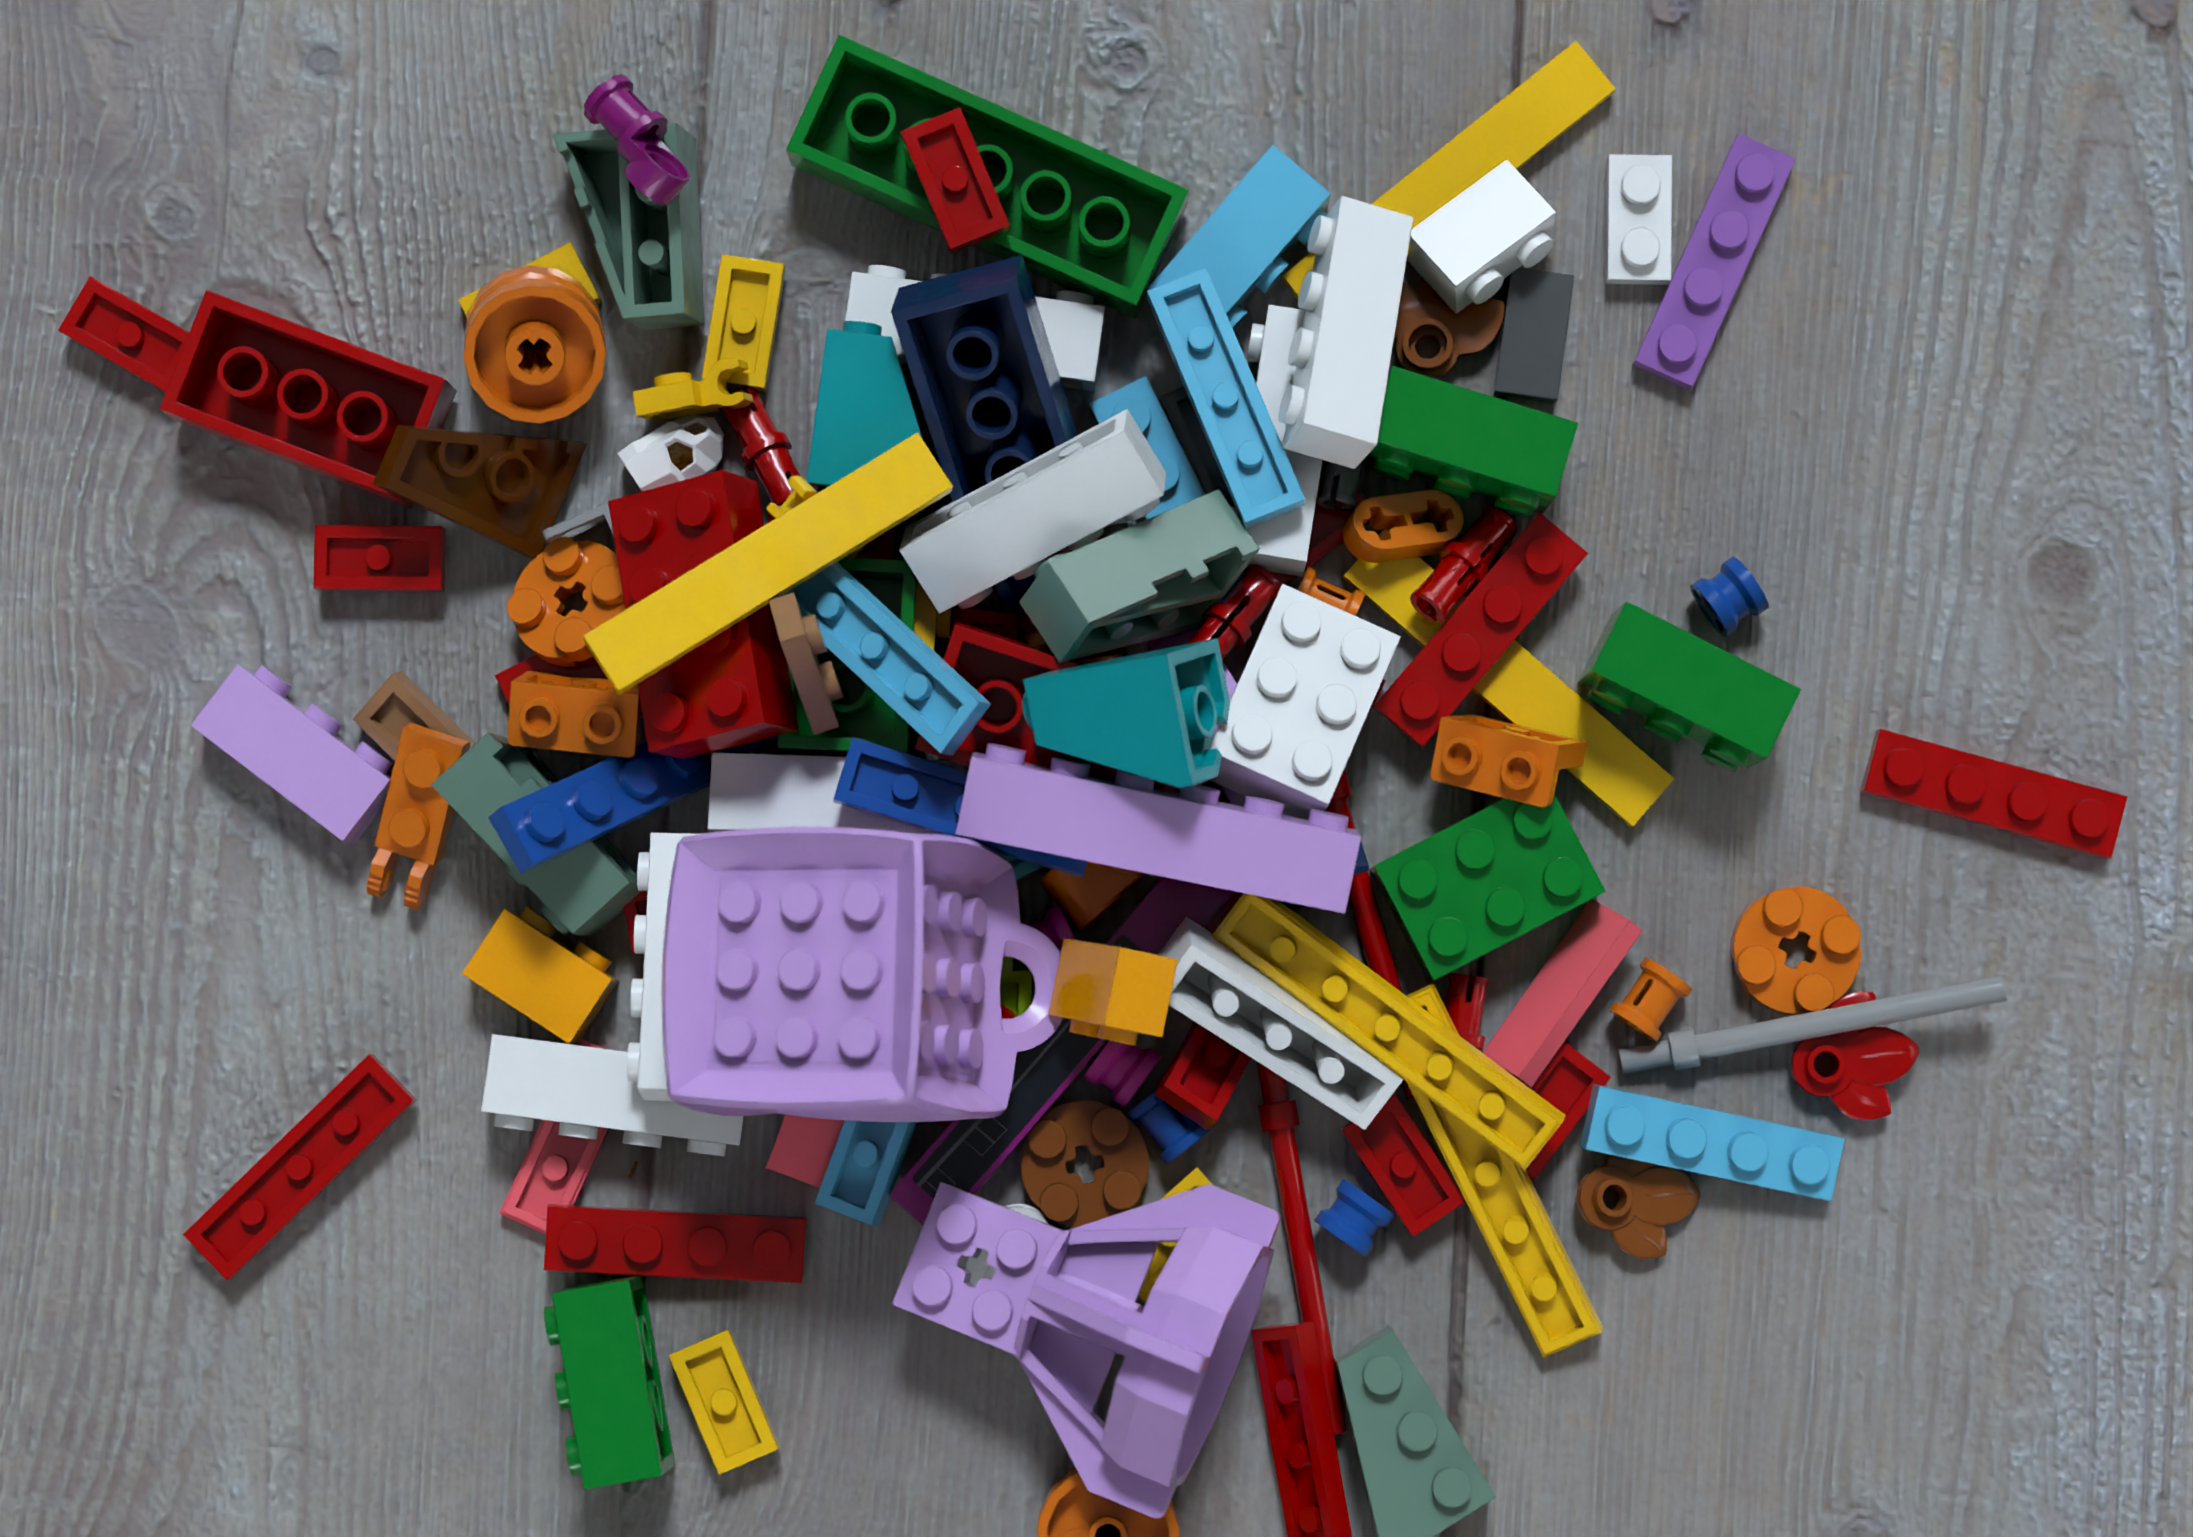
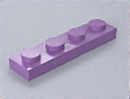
[1632,133,1796,391]

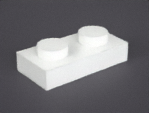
[1605,154,1672,285]

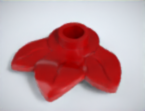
[1791,991,1919,1121]

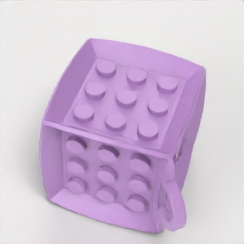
[662,827,1063,1122]

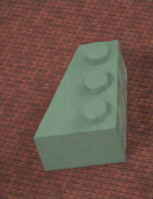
[552,123,705,330]
[1019,489,1260,663]
[431,732,641,937]
[1334,1325,1496,1537]

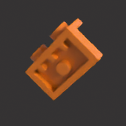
[507,671,643,758]
[1430,714,1587,807]

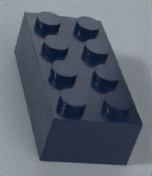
[891,255,1078,502]

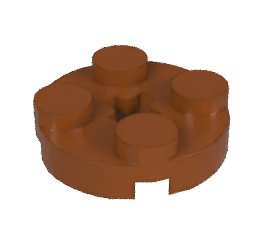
[1021,1100,1149,1228]

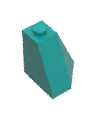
[806,321,938,506]
[1022,638,1230,788]

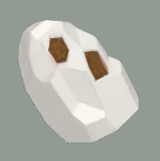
[618,414,724,492]

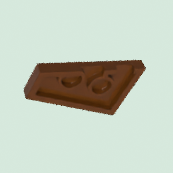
[373,425,587,559]

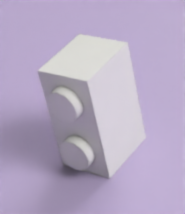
[1408,160,1556,314]

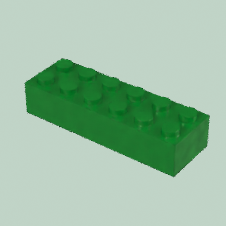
[786,35,1189,319]

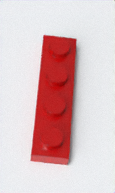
[1373,512,1588,748]
[1860,729,2128,859]
[183,1054,417,1281]
[544,1204,806,1283]
[1251,1321,1352,1537]

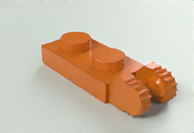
[366,722,470,910]

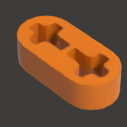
[1342,490,1464,563]

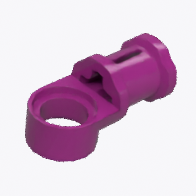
[584,74,690,205]

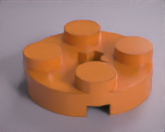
[507,537,625,667]
[1730,886,1862,1014]

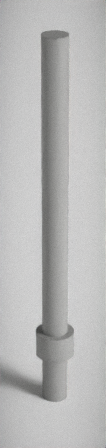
[1619,976,2007,1074]

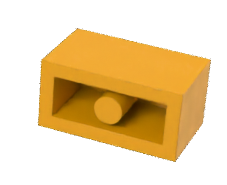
[462,906,619,1045]
[1048,938,1178,1046]

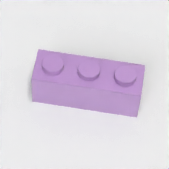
[190,664,393,845]

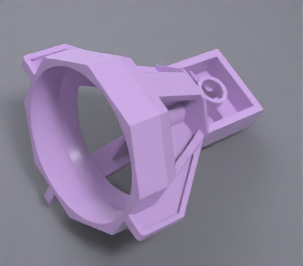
[892,1182,1281,1518]

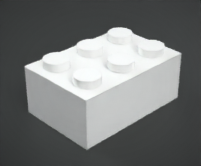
[1209,584,1401,820]

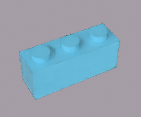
[1148,145,1331,331]

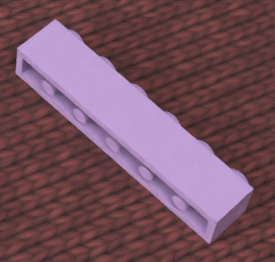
[956,743,1361,914]

